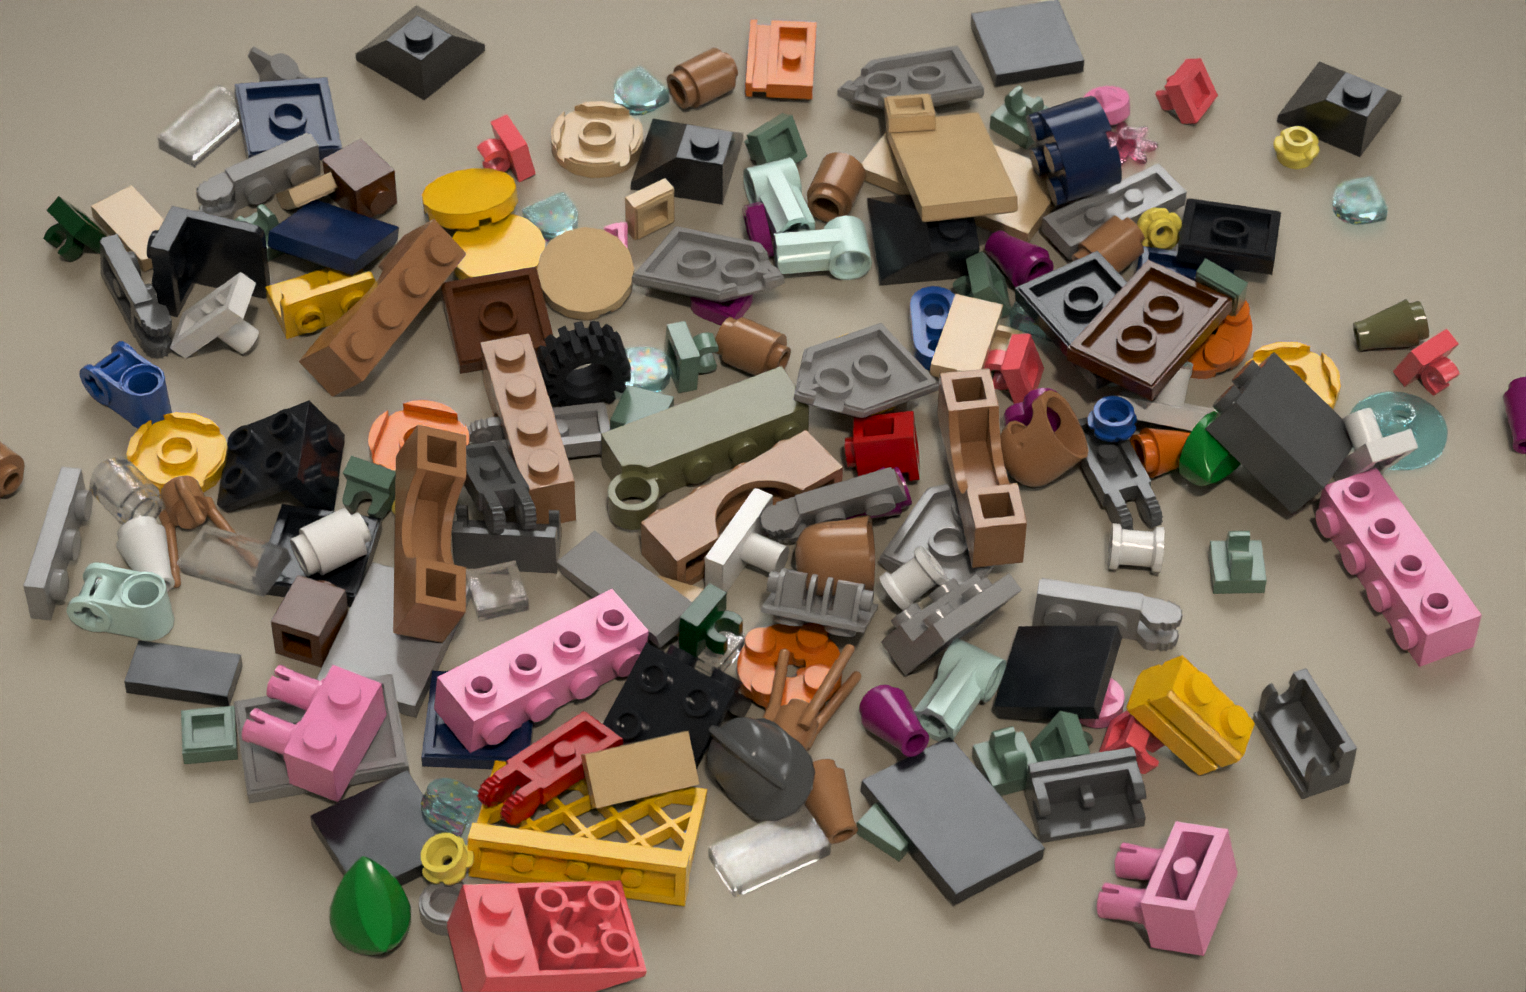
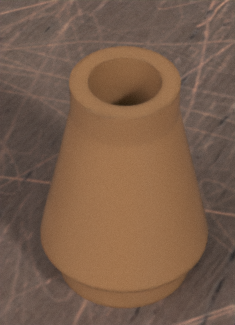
[804,759,858,844]

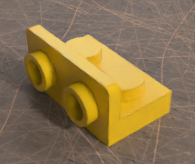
[265,267,376,339]

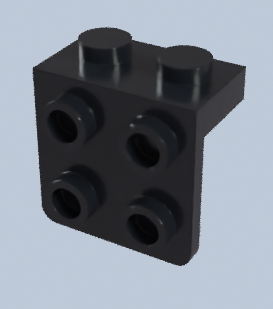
[147,206,271,318]
[217,400,345,512]
[603,643,754,769]

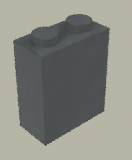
[1205,352,1353,514]

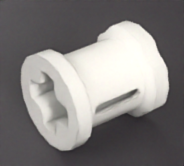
[1108,523,1165,573]
[879,545,949,610]

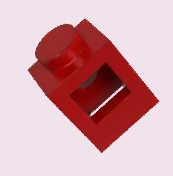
[845,411,920,481]

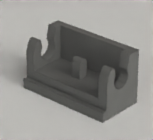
[452,505,562,574]
[1252,668,1357,799]
[1025,747,1146,843]

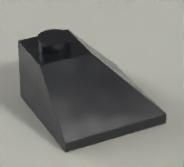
[355,5,485,101]
[1277,61,1402,157]
[631,119,743,205]
[866,194,980,286]

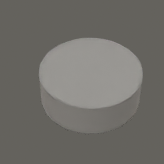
[419,882,465,936]

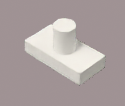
[170,272,259,359]
[1118,366,1217,431]
[1334,408,1418,481]
[705,488,789,592]

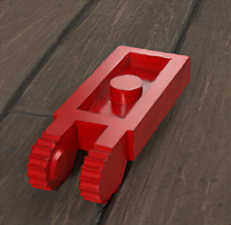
[477,711,623,826]

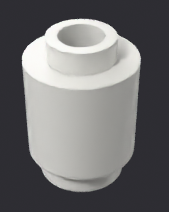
[290,508,371,576]

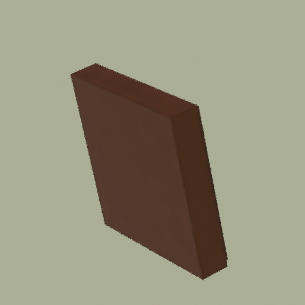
[441,266,553,374]

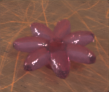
[1106,121,1158,166]

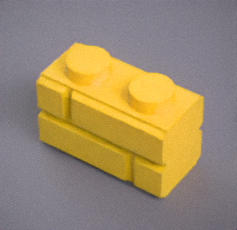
[1126,655,1255,775]

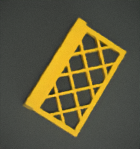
[468,760,708,906]

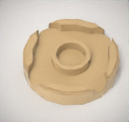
[551,101,644,178]
[537,227,634,320]

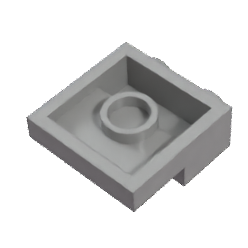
[881,573,1022,676]

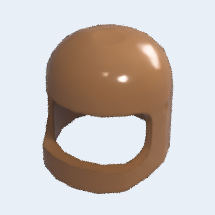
[1000,390,1089,487]
[795,515,876,596]

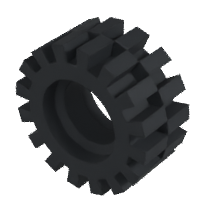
[537,321,632,407]

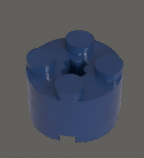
[1026,96,1122,206]

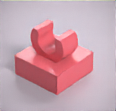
[1155,58,1218,124]
[477,114,536,182]
[1393,329,1460,396]
[984,334,1044,404]
[1099,710,1164,774]

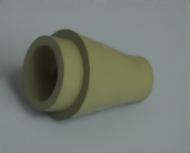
[1353,299,1429,351]

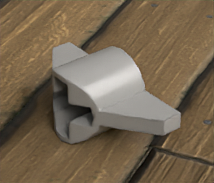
[248,46,309,82]

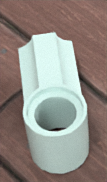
[743,158,815,235]
[773,216,872,280]
[914,638,1006,742]

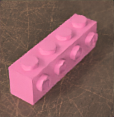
[1316,468,1482,667]
[434,589,649,753]

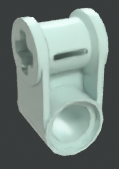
[67,562,175,641]

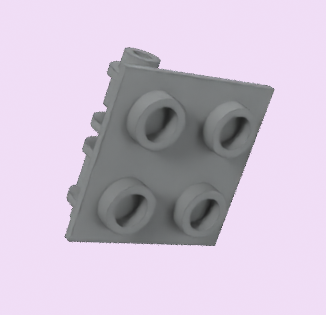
[761,568,879,637]

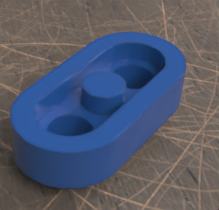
[909,286,955,371]

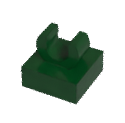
[43,196,108,262]
[679,583,743,658]

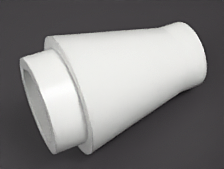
[116,516,175,592]

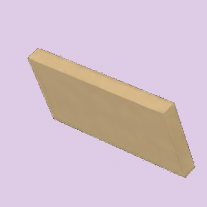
[886,112,1018,222]
[861,132,1055,242]

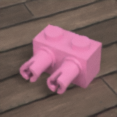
[241,665,387,802]
[1097,822,1238,956]

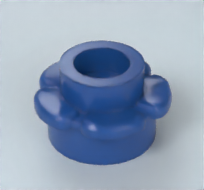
[1087,396,1137,442]

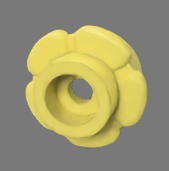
[1273,126,1320,169]
[1137,207,1182,250]
[421,833,474,886]

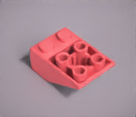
[447,880,647,992]

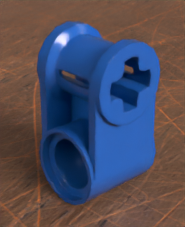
[79,341,172,429]

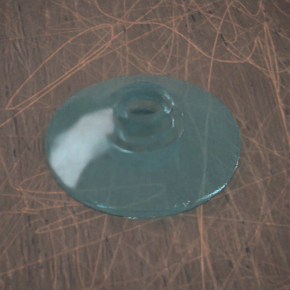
[1350,391,1448,470]

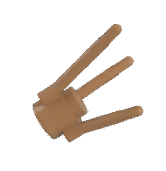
[159,475,261,588]
[762,644,862,751]

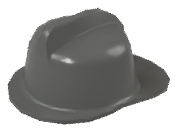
[707,717,815,821]

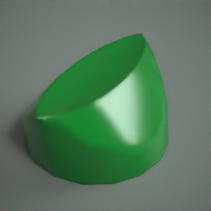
[1179,411,1241,486]
[329,856,412,955]

